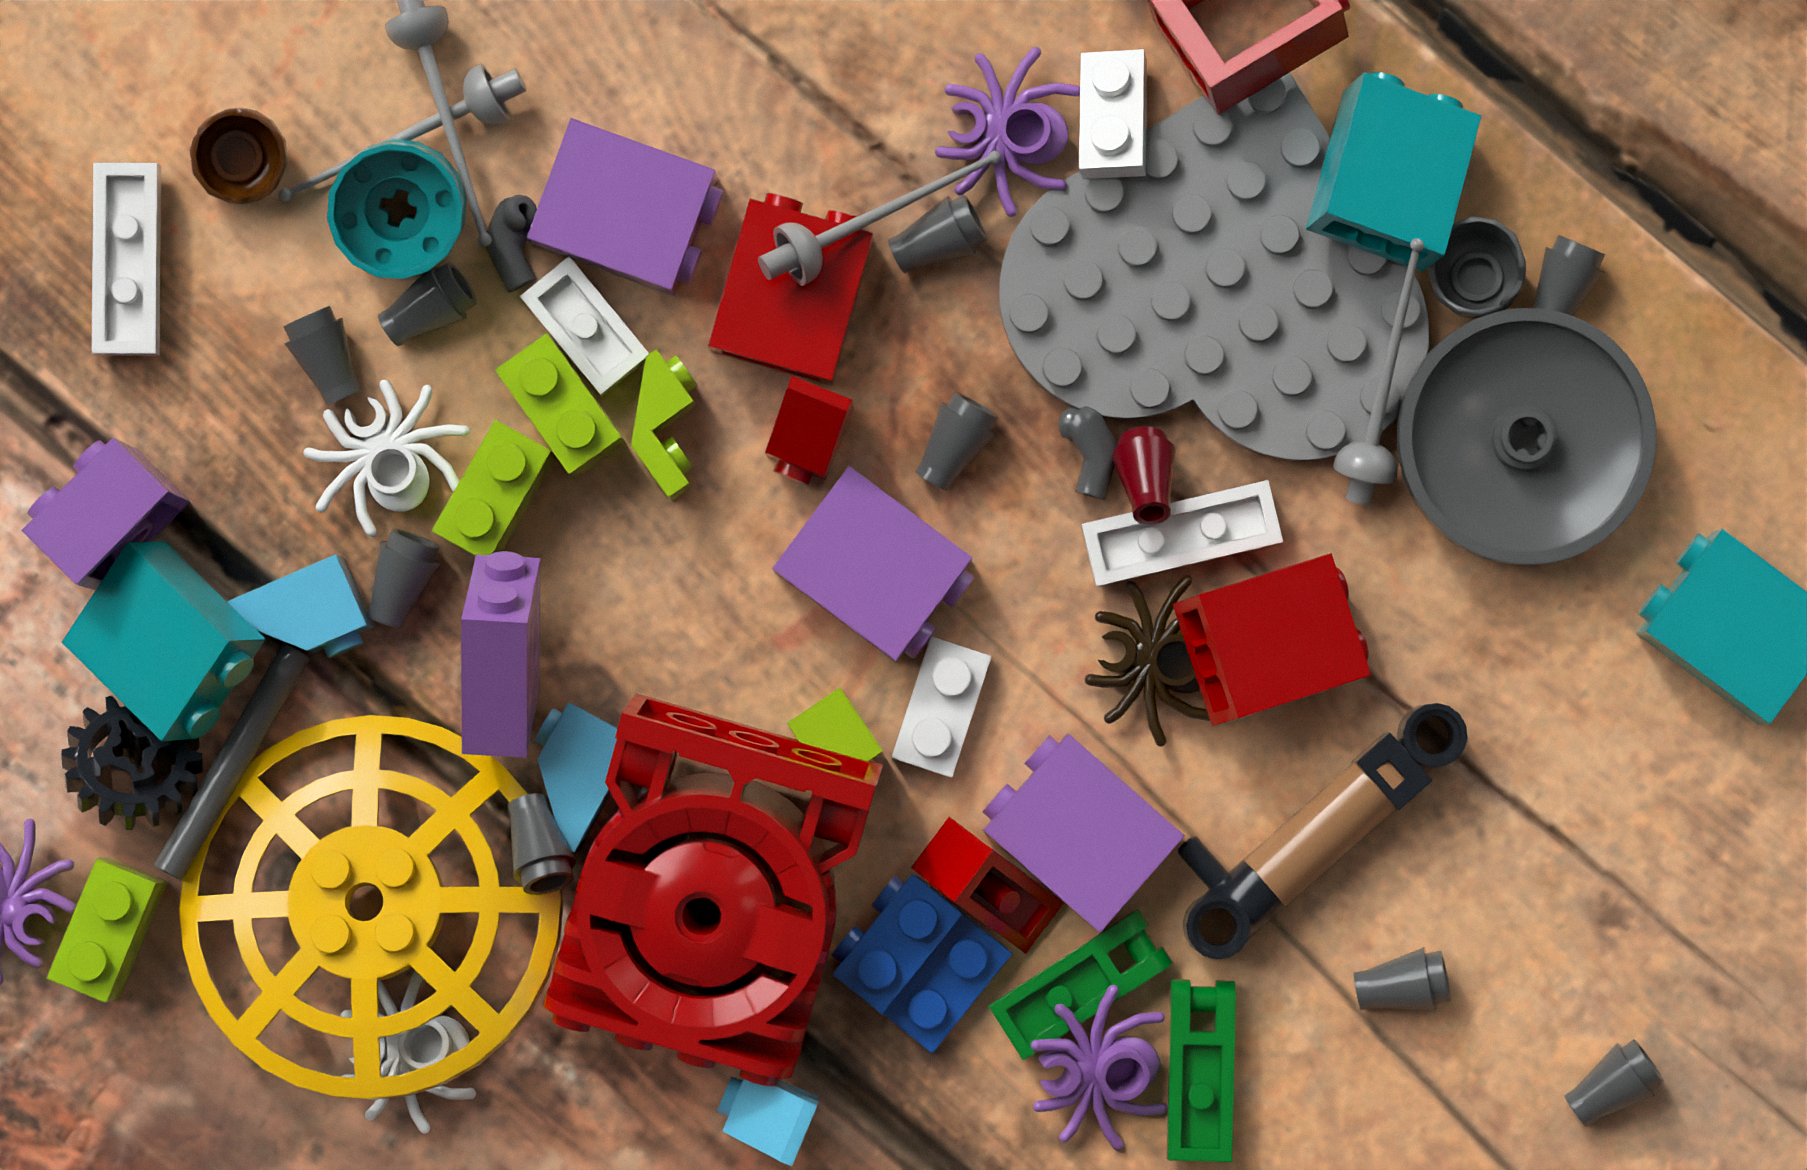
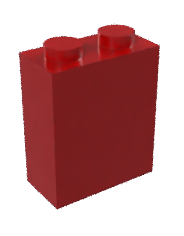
[708,193,874,386]
[1173,553,1371,726]

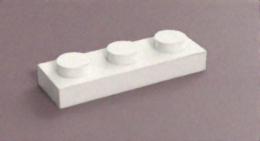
[92,163,161,356]
[1081,480,1283,587]

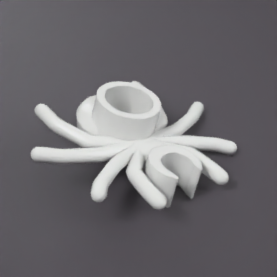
[303,379,470,537]
[341,971,476,1134]

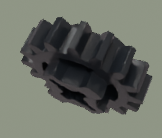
[61,695,203,830]

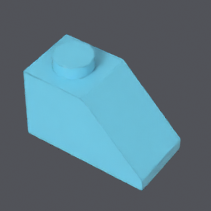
[227,554,374,658]
[535,702,617,852]
[717,1076,820,1166]

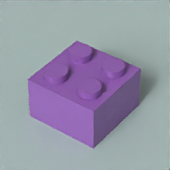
[21,438,191,590]

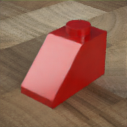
[765,376,854,485]
[911,817,1064,954]

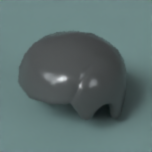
[1429,216,1526,318]

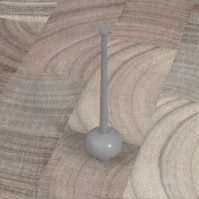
[385,0,492,246]
[279,63,527,202]
[758,151,1002,286]
[1333,238,1424,505]

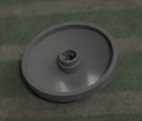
[1397,308,1657,565]

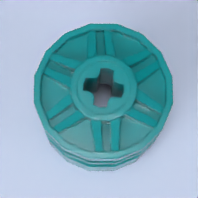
[327,139,467,279]

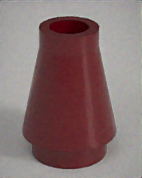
[1112,426,1176,525]

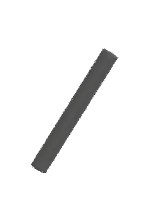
[153,643,310,881]

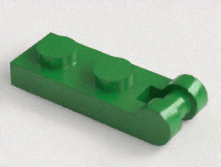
[988,909,1173,1060]
[1166,979,1236,1162]

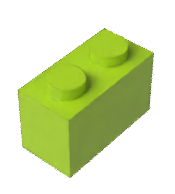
[495,333,626,479]
[432,419,556,556]
[46,857,168,1003]

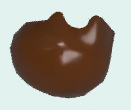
[189,108,288,205]

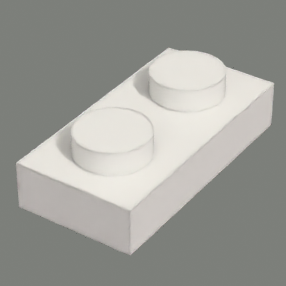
[1079,49,1147,179]
[520,256,649,396]
[891,636,992,777]

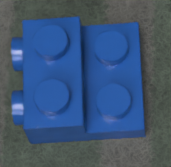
[831,873,1013,1054]

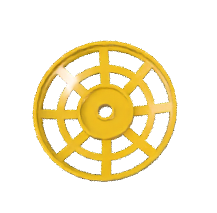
[179,715,564,1100]

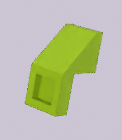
[631,349,698,502]

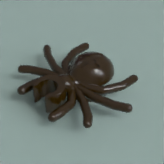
[1085,575,1210,747]

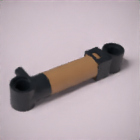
[1178,703,1468,959]

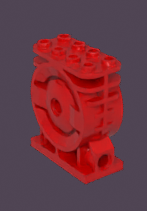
[543,693,883,1086]

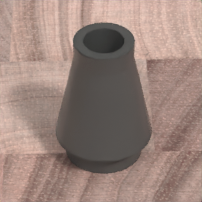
[888,195,987,274]
[1533,235,1605,316]
[378,262,477,347]
[283,306,361,405]
[915,392,999,491]
[366,529,440,628]
[508,793,576,895]
[1354,947,1451,1010]
[1564,1039,1664,1127]

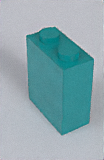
[1306,72,1482,271]
[1636,528,1807,725]
[61,542,265,741]

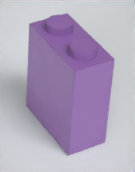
[527,118,724,297]
[772,466,975,662]
[461,551,541,758]
[982,733,1185,932]

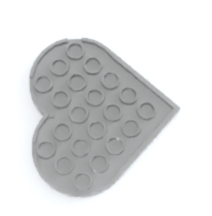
[999,73,1429,462]

